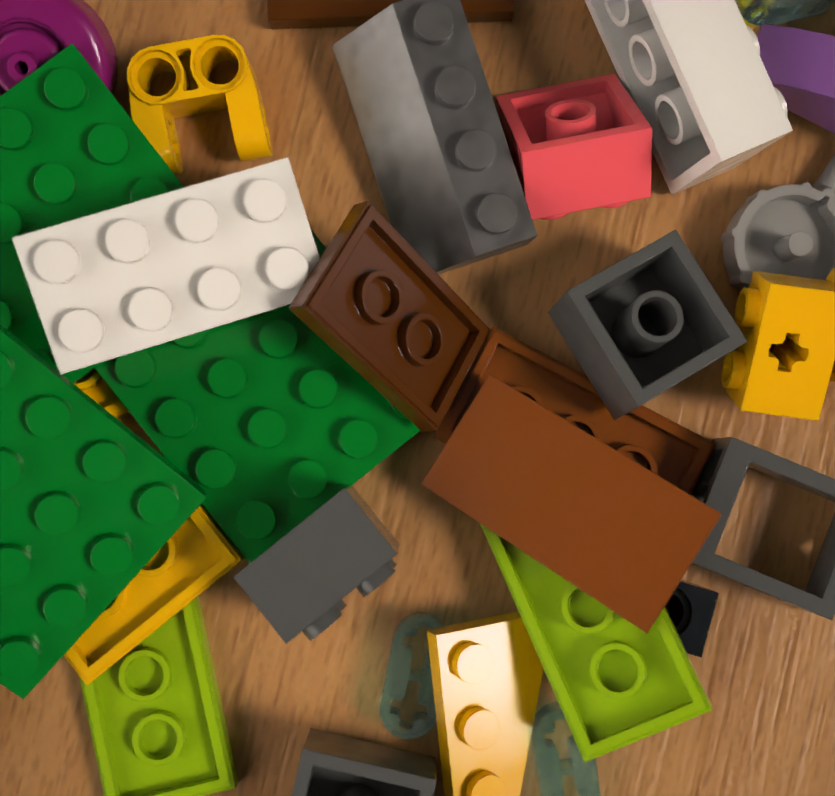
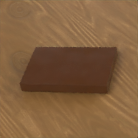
[289,201,490,432]

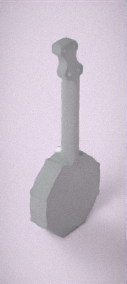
[721,154,835,292]

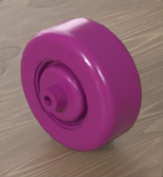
[0,0,118,96]

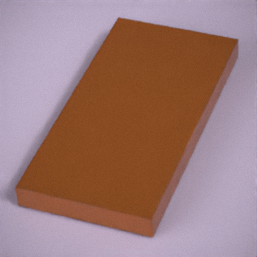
[434,327,716,495]
[421,374,722,633]

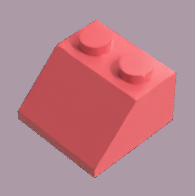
[496,73,652,220]

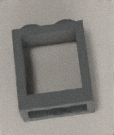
[691,437,835,620]

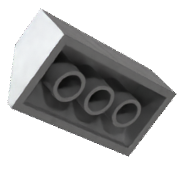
[332,0,538,275]

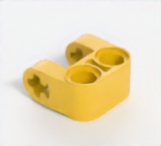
[127,35,273,174]

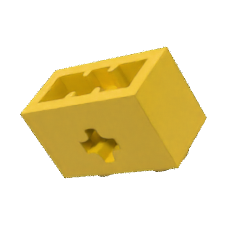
[721,271,835,421]

